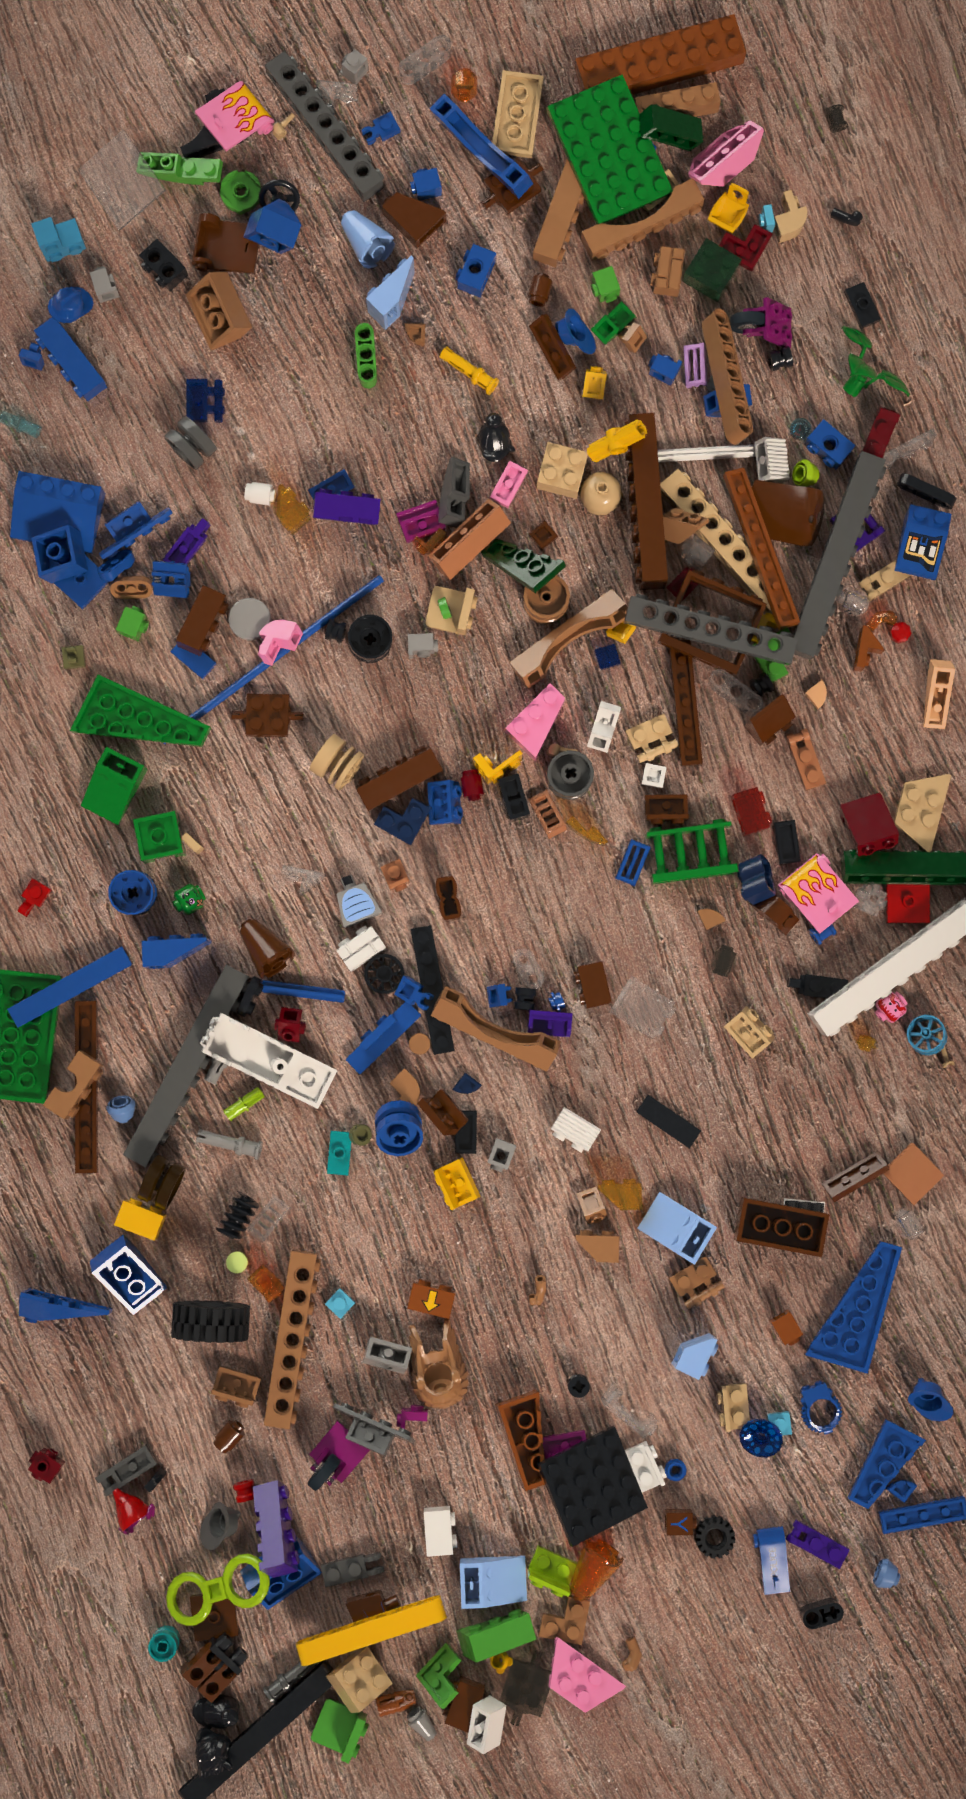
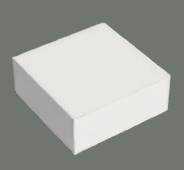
[641,763,666,789]

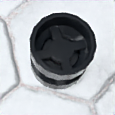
[767,346,793,372]
[514,987,537,1010]

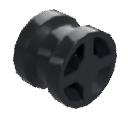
[325,619,347,643]
[749,672,775,699]
[568,1374,590,1398]

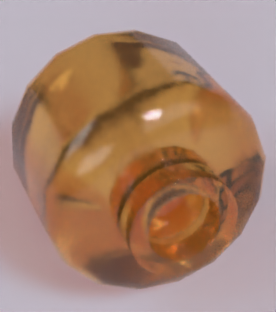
[451,68,478,102]

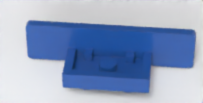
[99,501,173,559]
[346,1002,421,1074]

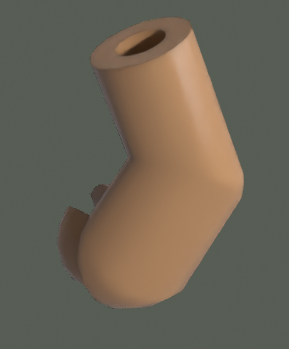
[529,1275,547,1306]
[622,1637,642,1672]

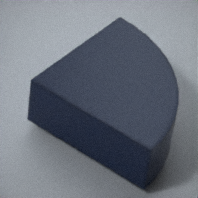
[452,1073,482,1094]

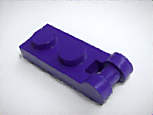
[786,1520,850,1569]

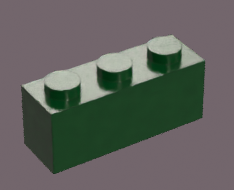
[639,104,703,151]

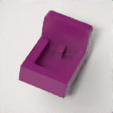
[396,1405,428,1429]

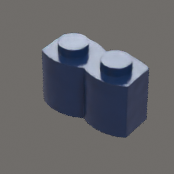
[737,854,776,905]

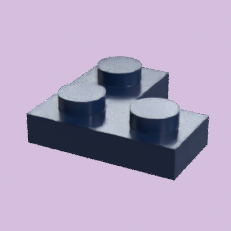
[374,797,432,845]

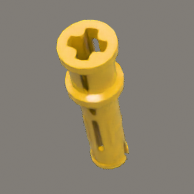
[439,346,499,395]

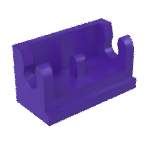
[528,1010,573,1037]

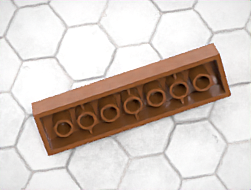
[574,14,746,95]

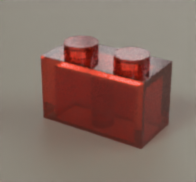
[731,787,772,837]

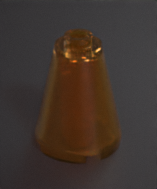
[570,1537,624,1602]

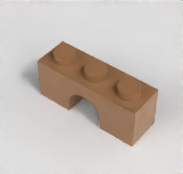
[43,1051,104,1120]

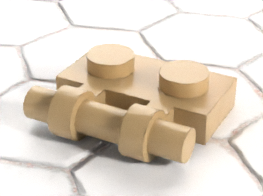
[625,714,679,763]

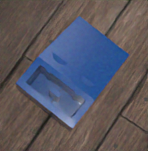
[141,934,212,969]

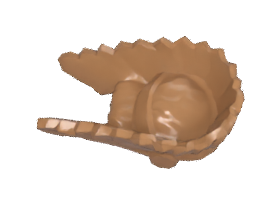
[409,1318,469,1409]

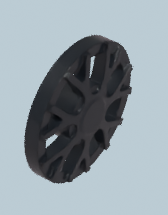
[364,954,404,994]

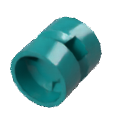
[148,1625,181,1662]

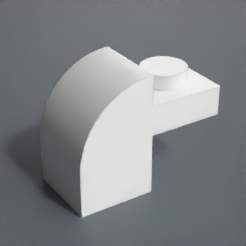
[587,701,621,753]

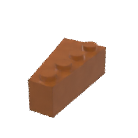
[495,1390,545,1491]

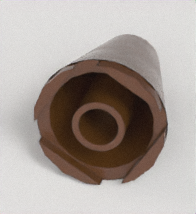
[240,919,295,979]

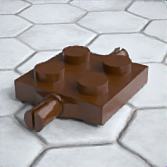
[481,157,544,214]
[231,693,304,737]

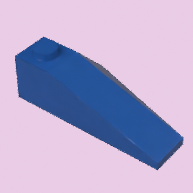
[19,1288,113,1323]

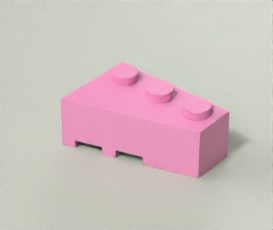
[505,684,565,761]

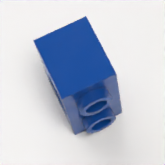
[455,244,496,298]
[804,419,856,470]

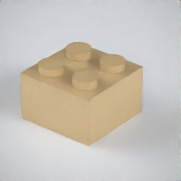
[537,442,588,499]
[326,1646,393,1713]

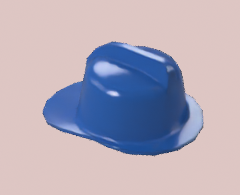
[48,287,94,323]
[555,308,596,354]
[908,1378,953,1422]

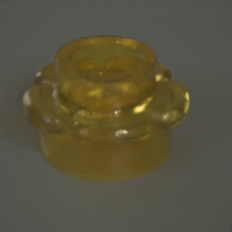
[856,1034,876,1052]

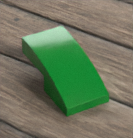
[590,301,637,345]

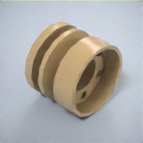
[309,734,364,791]

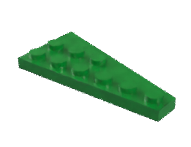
[70,674,211,747]

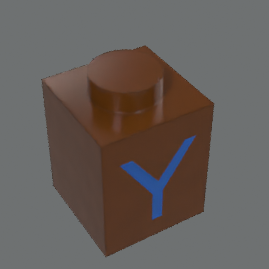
[665,1509,697,1536]

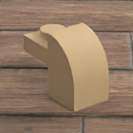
[774,190,807,243]

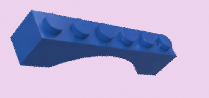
[430,94,533,199]

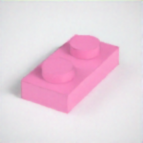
[490,461,528,508]

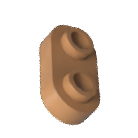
[110,576,153,599]

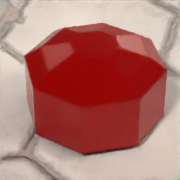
[889,622,911,644]

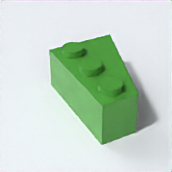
[456,1609,536,1663]

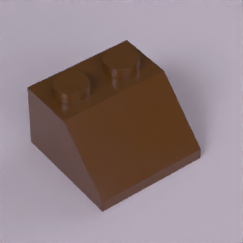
[744,693,796,746]

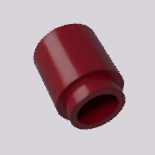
[460,769,484,802]

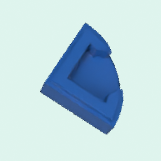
[886,1480,917,1503]

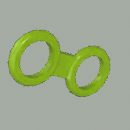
[166,1554,270,1626]

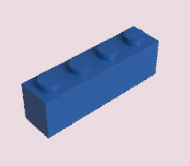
[34,317,107,402]

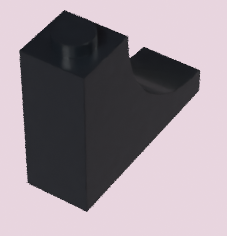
[180,88,244,158]

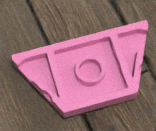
[548,1637,626,1713]

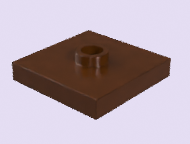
[190,1594,239,1642]

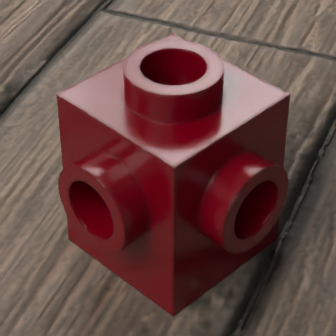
[274,1007,306,1043]
[28,1448,66,1484]

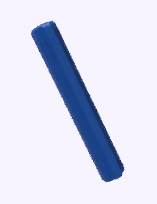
[262,980,345,1003]

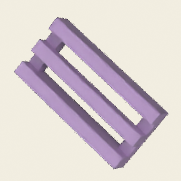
[684,342,707,388]

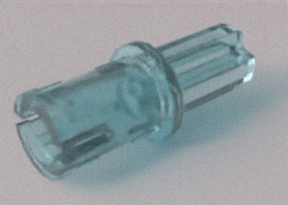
[0,411,42,439]

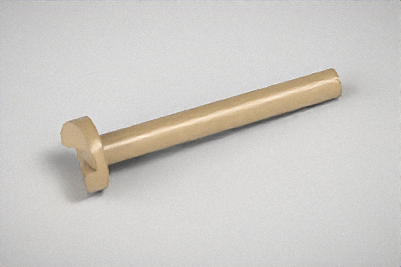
[932,1021,955,1068]

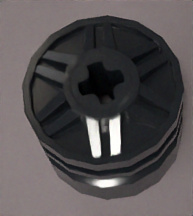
[348,614,392,663]

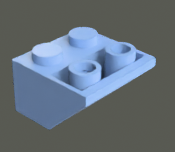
[672,1333,719,1380]

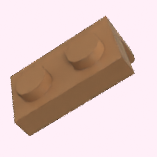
[210,1365,262,1408]

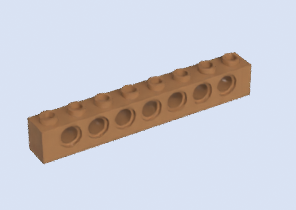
[264,1250,321,1429]

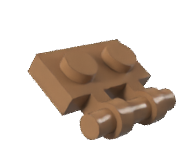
[669,1256,725,1310]

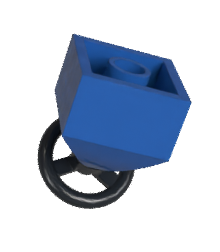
[243,179,301,254]

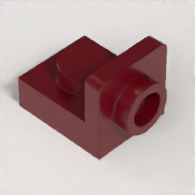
[666,567,698,601]

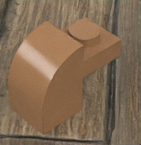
[389,1068,421,1106]

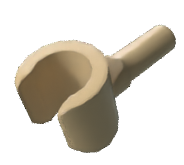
[273,113,295,140]
[547,744,578,757]

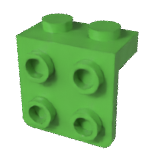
[311,1698,369,1764]

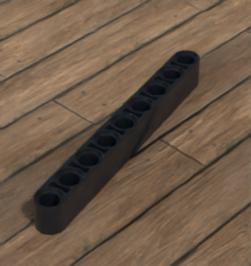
[177,1660,333,1799]

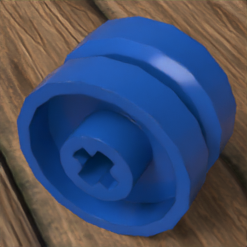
[374,1100,423,1156]

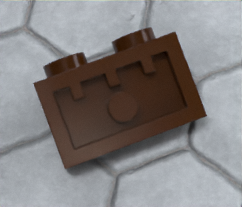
[417,1089,468,1135]

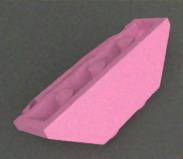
[688,120,764,187]

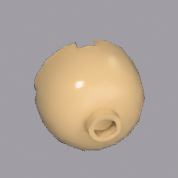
[580,472,622,515]

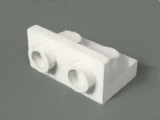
[625,1441,667,1493]

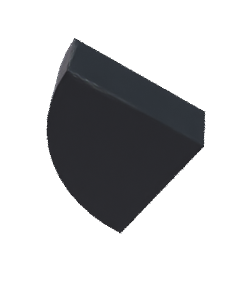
[144,1467,167,1492]

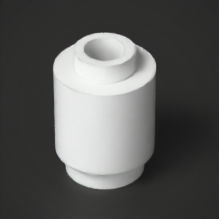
[244,482,276,506]

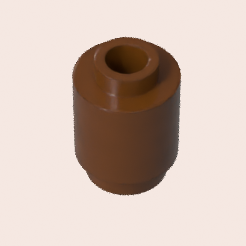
[528,273,553,307]
[213,1420,245,1454]

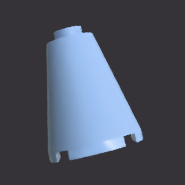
[341,210,395,269]

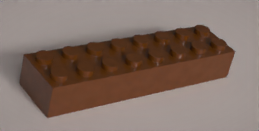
[624,413,668,591]

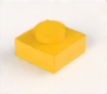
[606,621,636,644]

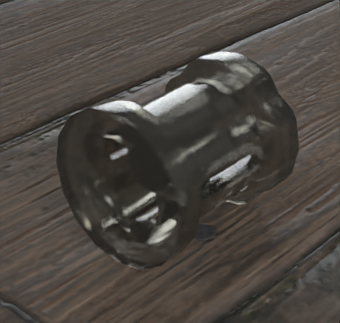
[825,104,848,133]

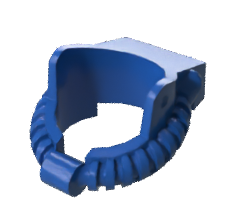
[800,1380,842,1435]

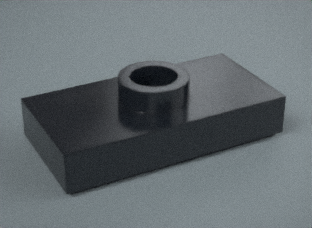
[844,282,881,329]

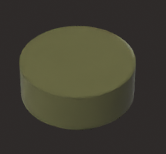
[349,1124,372,1146]

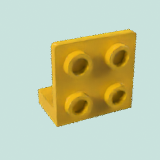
[473,750,523,784]

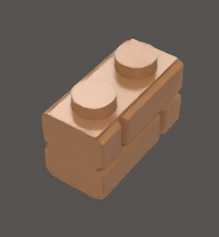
[650,246,685,297]

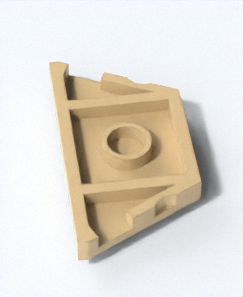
[894,774,951,852]

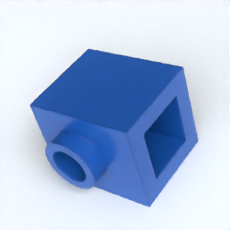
[410,168,442,201]

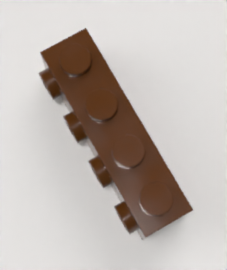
[355,745,443,811]

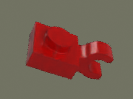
[17,878,52,917]

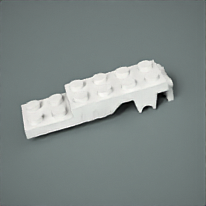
[200,1013,337,1109]

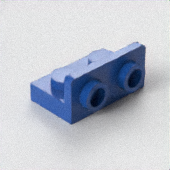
[427,780,463,825]

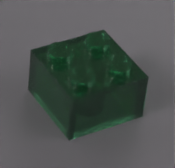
[683,238,742,303]

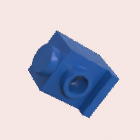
[648,354,682,386]

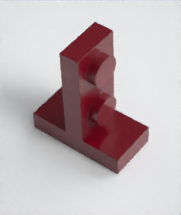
[862,405,901,458]

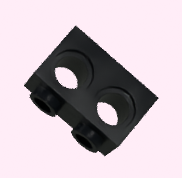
[139,239,188,292]
[498,773,530,823]

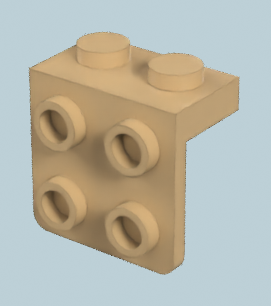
[425,586,478,636]

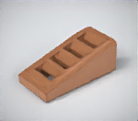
[528,789,567,839]

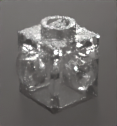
[853,882,887,917]

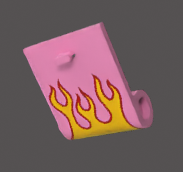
[195,81,274,152]
[777,853,859,934]

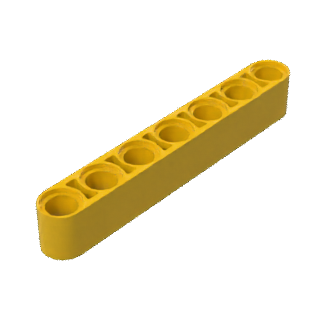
[295,1595,447,1666]

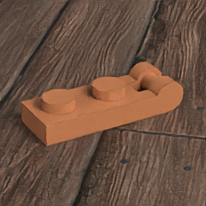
[786,728,826,791]

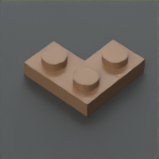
[538,1595,590,1645]

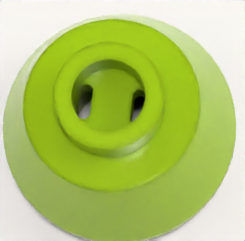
[792,459,820,487]

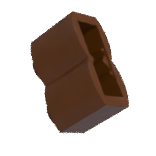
[436,875,461,922]

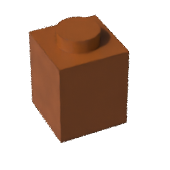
[769,1310,803,1346]

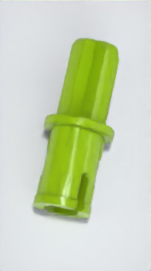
[223,1087,264,1121]

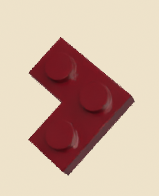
[716,224,773,272]

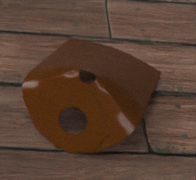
[752,480,824,546]

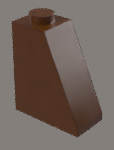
[382,192,447,248]

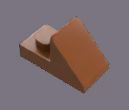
[853,625,885,672]

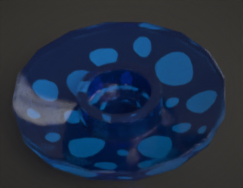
[739,1419,783,1458]

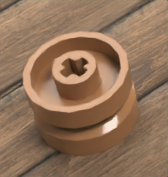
[523,575,570,625]

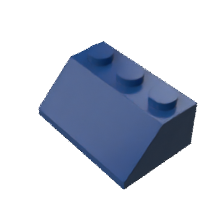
[240,1536,322,1610]

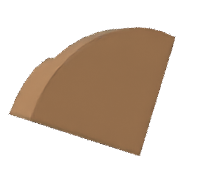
[405,323,426,346]
[697,909,726,930]

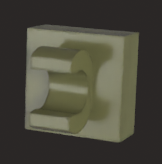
[62,645,86,669]

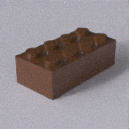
[734,1197,830,1257]

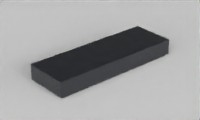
[636,1094,701,1149]

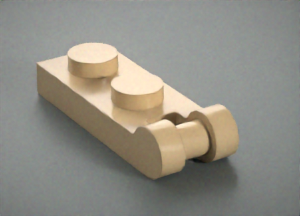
[858,560,912,601]

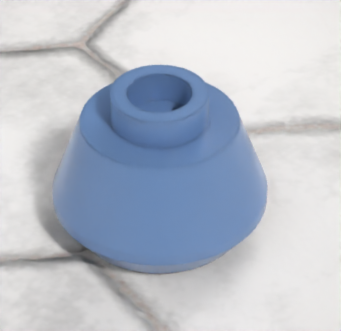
[106,1095,136,1123]
[873,1558,900,1588]

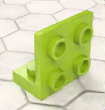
[527,1545,578,1597]

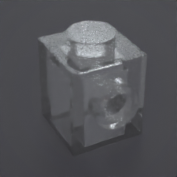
[681,535,715,571]

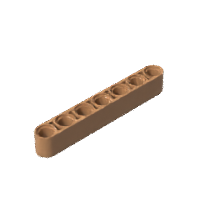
[702,308,753,445]

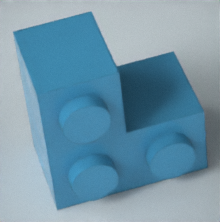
[31,217,86,262]

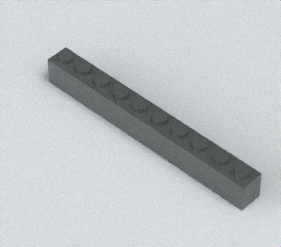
[793,451,886,660]
[123,964,251,1167]

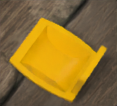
[708,183,749,233]

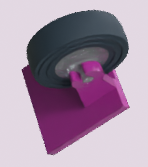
[730,297,792,349]
[307,1421,370,1491]

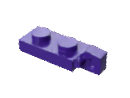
[163,518,211,564]

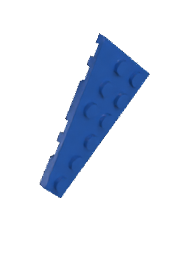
[804,1241,902,1374]

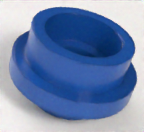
[665,1459,686,1481]

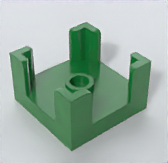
[133,811,186,863]

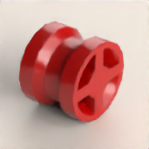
[233,1479,255,1503]

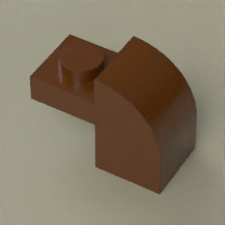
[749,895,799,936]

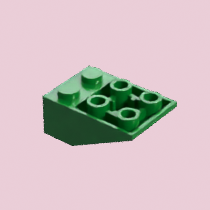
[81,747,148,826]

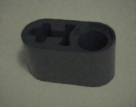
[800,1598,844,1629]

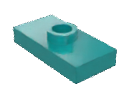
[327,1131,352,1176]

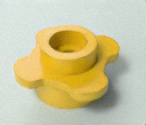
[489,1651,513,1674]

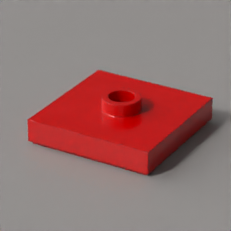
[886,884,930,924]

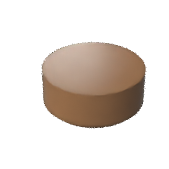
[409,1033,430,1055]

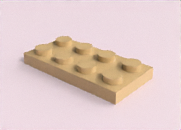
[492,70,544,158]

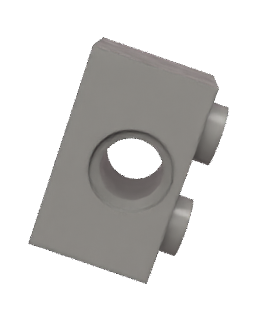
[362,1337,412,1374]

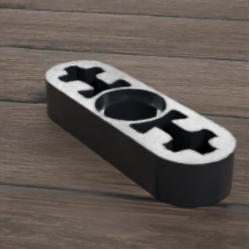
[897,473,957,509]

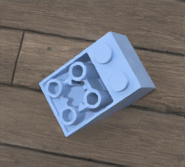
[366,255,415,330]
[637,1192,717,1265]
[460,1556,527,1609]

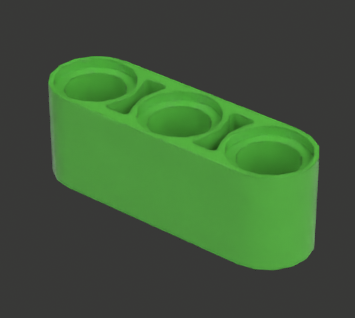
[355,323,377,389]

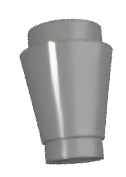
[406,1706,437,1741]

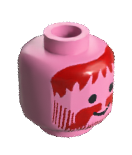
[875,991,908,1023]

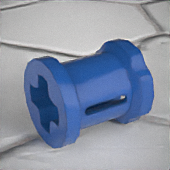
[808,924,837,946]

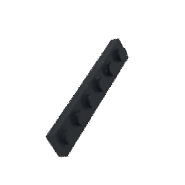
[410,925,455,1055]

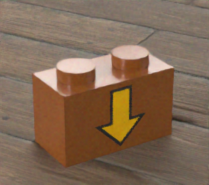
[407,1279,456,1319]

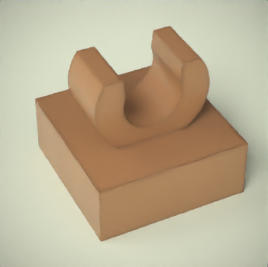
[619,322,647,353]

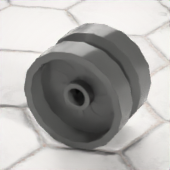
[164,416,217,470]
[547,750,594,800]

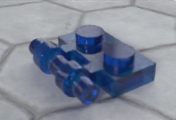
[186,379,225,423]

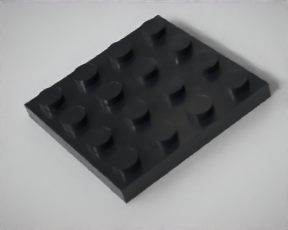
[537,1426,648,1547]

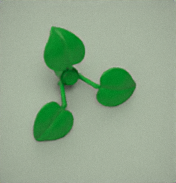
[841,325,910,397]

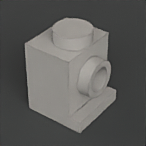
[340,49,369,85]
[89,266,120,303]
[408,633,438,659]
[487,1138,516,1172]

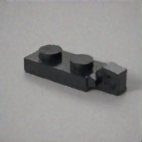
[787,974,848,999]

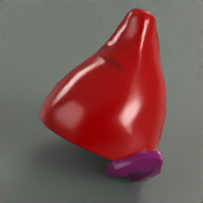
[112,1488,155,1535]

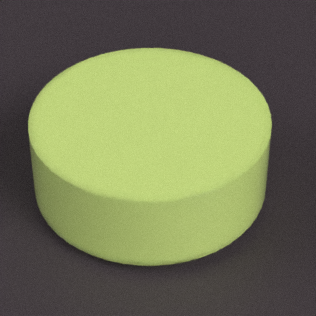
[226,1251,248,1273]

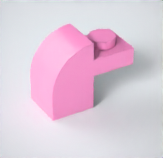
[258,620,303,666]

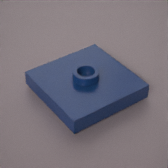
[54,555,109,610]

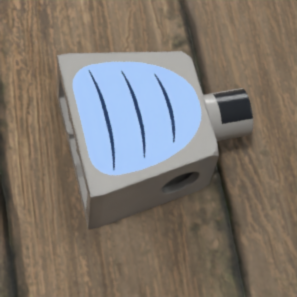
[337,875,383,928]

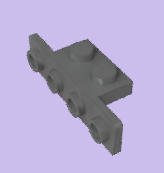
[333,1402,415,1457]

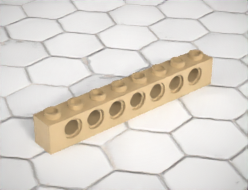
[660,469,772,613]

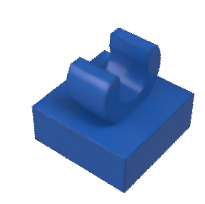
[19,343,45,371]
[487,984,513,1008]

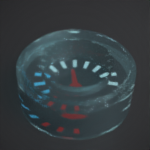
[789,418,811,440]

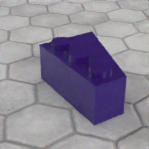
[312,488,381,525]

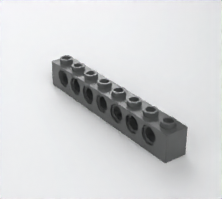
[265,51,384,202]
[624,594,798,666]

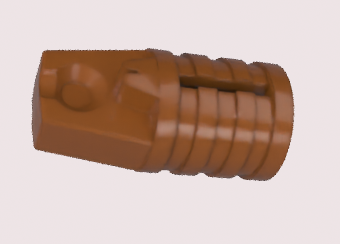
[376,1690,417,1717]

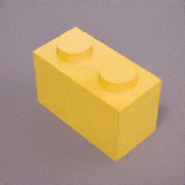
[114,1198,166,1241]

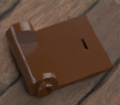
[191,213,259,274]

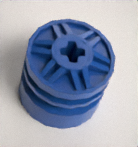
[108,870,157,915]

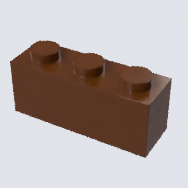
[176,585,229,656]

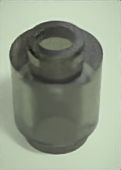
[710,945,737,977]

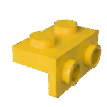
[433,1157,481,1210]

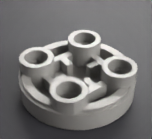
[228,598,271,641]

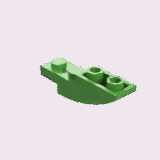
[137,152,223,185]

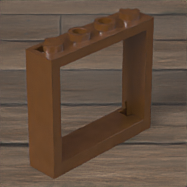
[657,569,767,676]

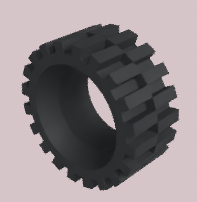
[171,1300,250,1343]

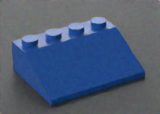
[10,471,106,554]

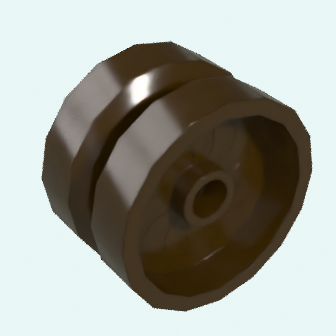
[138,1155,186,1210]

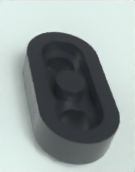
[237,976,264,1017]

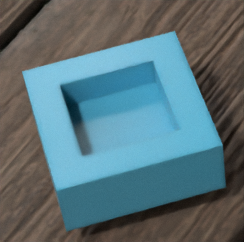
[758,204,775,232]
[325,1288,356,1319]
[767,1411,792,1437]

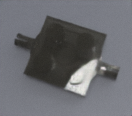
[499,1650,552,1726]

